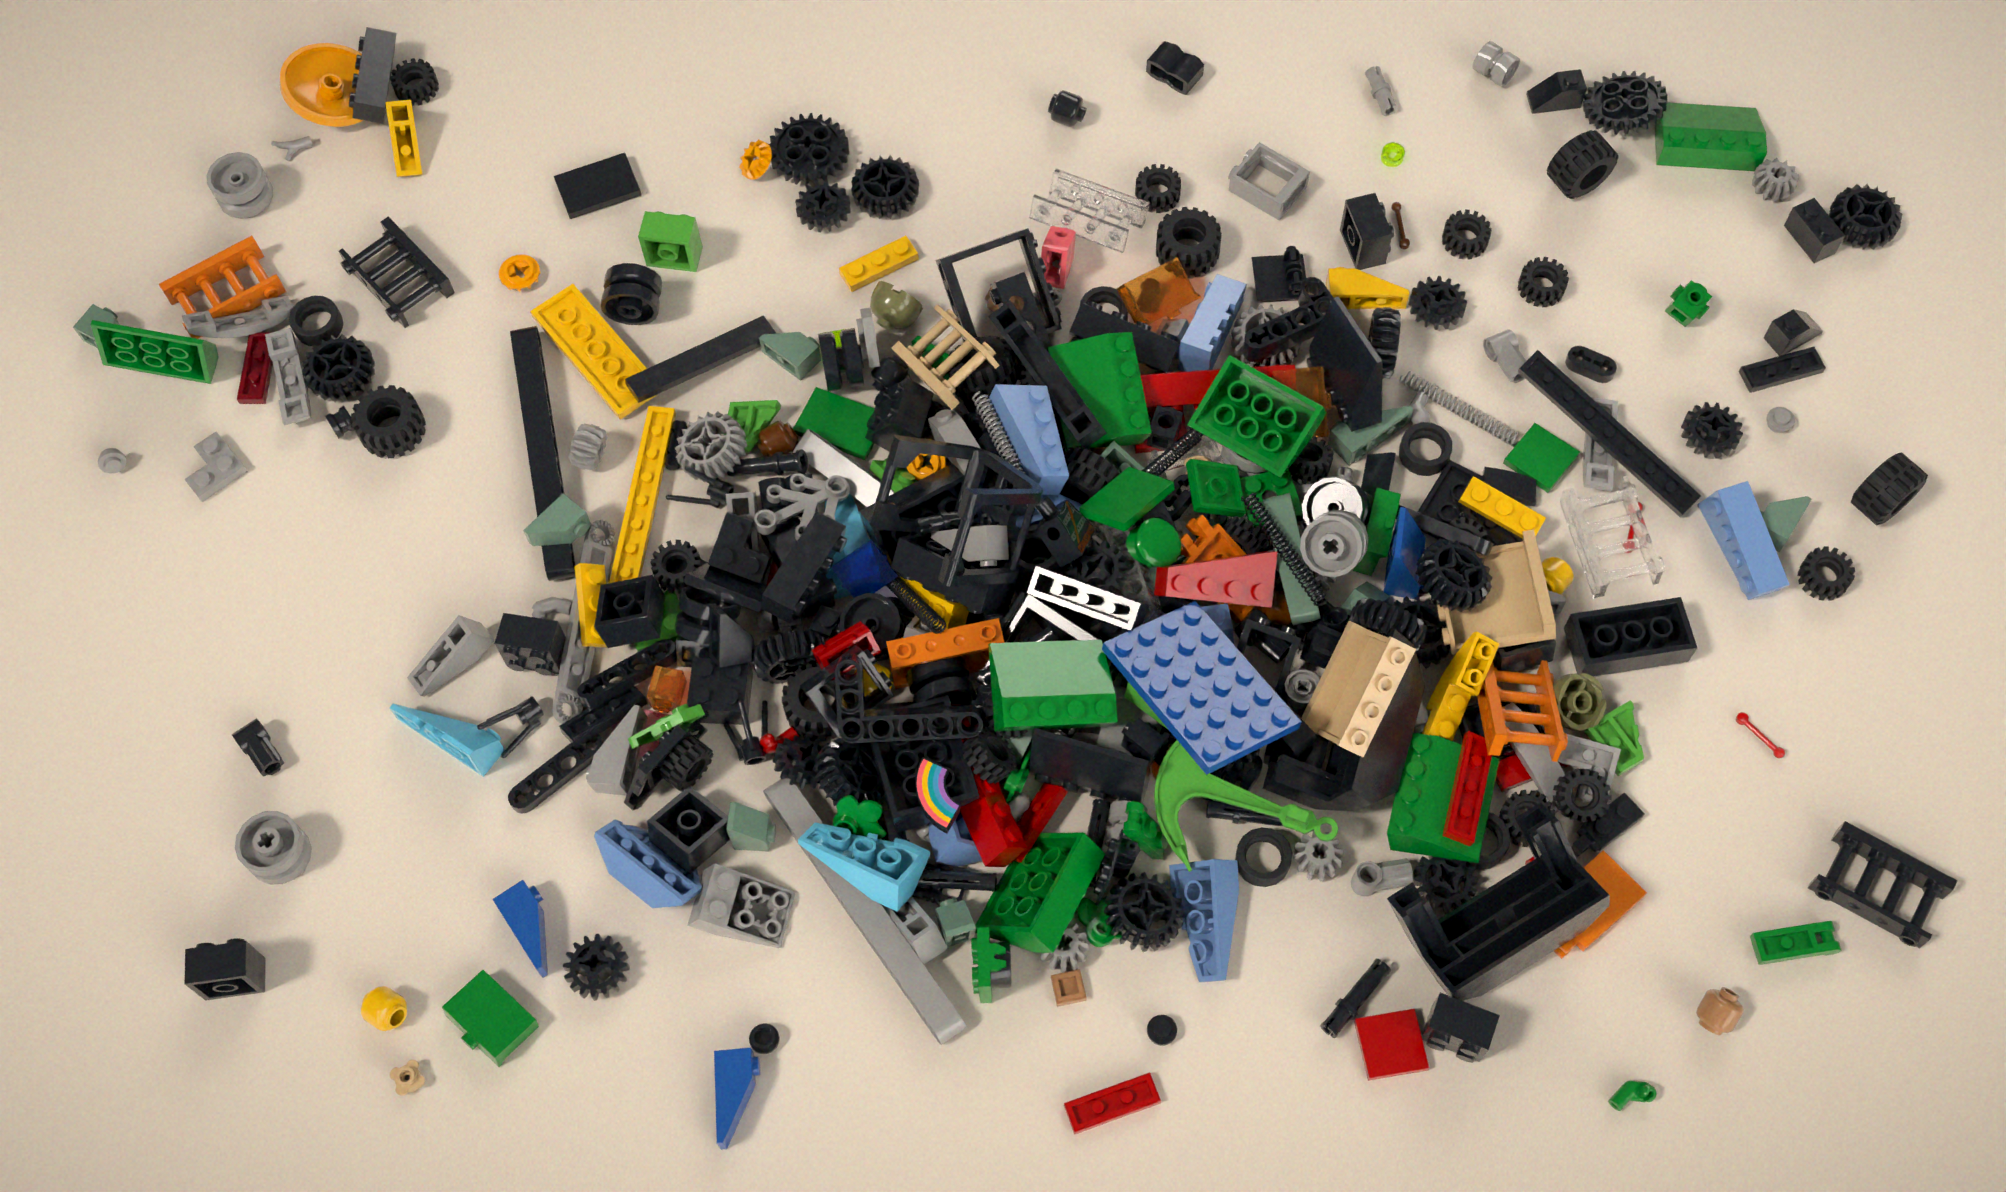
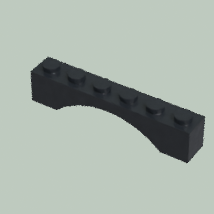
[988,300,1107,449]

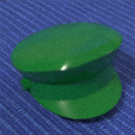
[1126,518,1181,568]

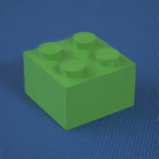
[638,211,703,272]

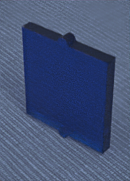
[831,539,898,598]

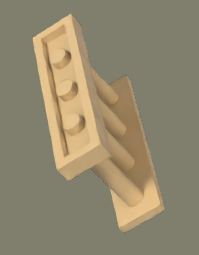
[892,305,1000,410]

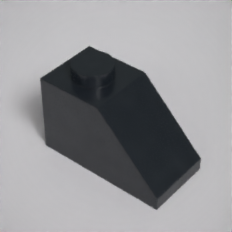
[1526,69,1587,114]
[1763,309,1823,356]
[709,603,755,667]

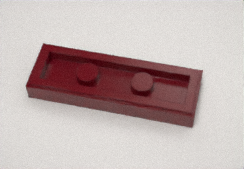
[237,332,273,404]

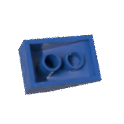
[1383,507,1426,599]

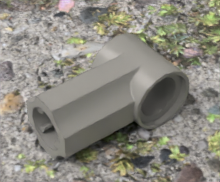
[1483,329,1526,383]
[1351,858,1413,896]

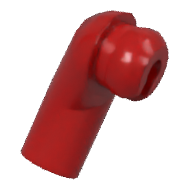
[760,727,799,754]

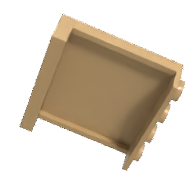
[1437,529,1556,655]
[1301,621,1416,757]

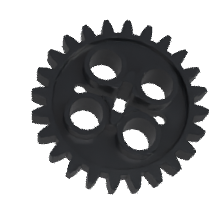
[1583,71,1667,135]
[769,113,849,186]

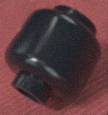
[1048,90,1087,127]
[871,355,910,392]

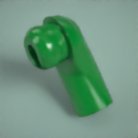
[1608,1080,1657,1111]

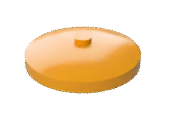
[280,43,364,127]

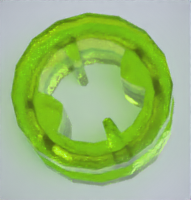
[1381,142,1405,167]

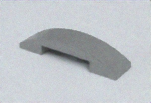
[182,296,293,338]
[265,328,311,425]
[1583,397,1618,491]
[1505,702,1576,813]

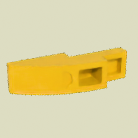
[1422,632,1499,741]

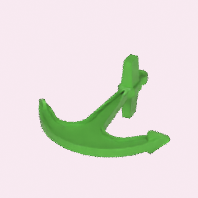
[1154,740,1338,872]

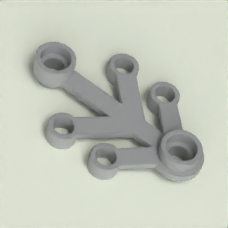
[754,473,850,540]

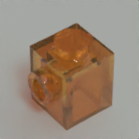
[647,666,687,713]

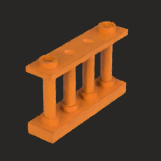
[159,235,287,339]
[886,618,1004,689]
[1477,660,1568,762]

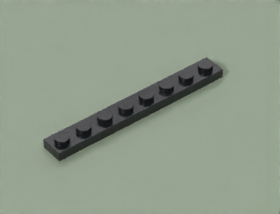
[1518,350,1701,517]

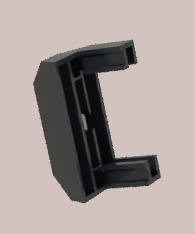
[1262,624,1425,812]
[1387,802,1610,1001]

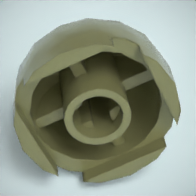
[870,281,923,330]
[1553,673,1606,731]

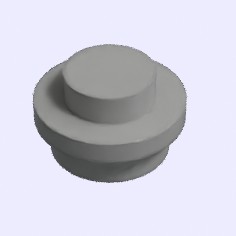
[1766,407,1795,433]
[98,448,127,473]

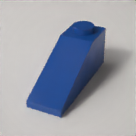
[492,880,548,978]
[714,1048,760,1150]

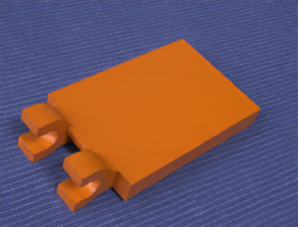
[1180,515,1254,623]
[1554,850,1647,959]

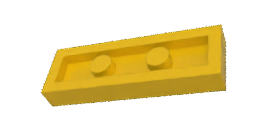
[839,235,919,292]
[1458,476,1546,539]
[575,563,607,647]

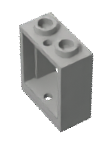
[1228,142,1310,220]

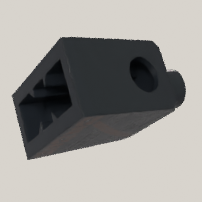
[1035,496,1096,567]

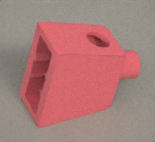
[1041,226,1076,289]

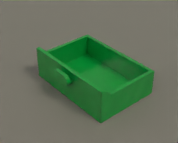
[1353,488,1401,576]
[442,970,539,1067]

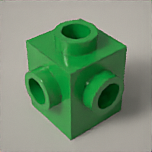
[1665,280,1712,327]

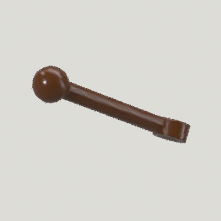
[1391,202,1410,249]

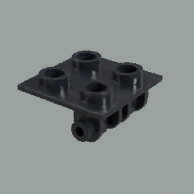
[1251,246,1306,301]
[1093,829,1140,907]

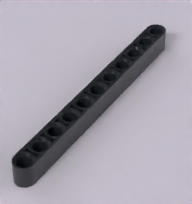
[510,326,576,581]

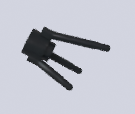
[666,466,734,508]
[477,696,544,758]
[724,700,768,765]

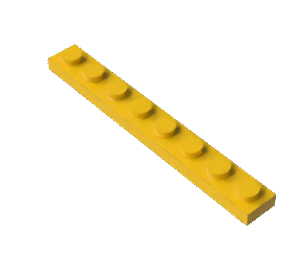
[609,406,676,583]

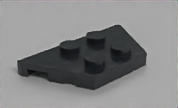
[624,723,708,811]

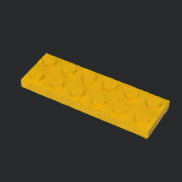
[530,284,660,420]

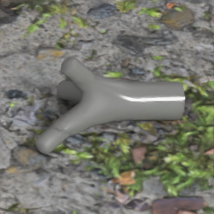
[271,136,313,161]

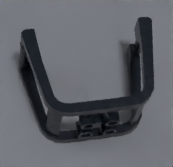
[869,435,1043,587]

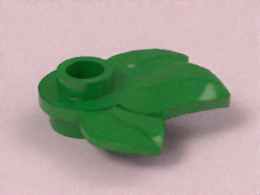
[1003,749,1031,803]
[833,795,886,839]
[1077,896,1134,947]

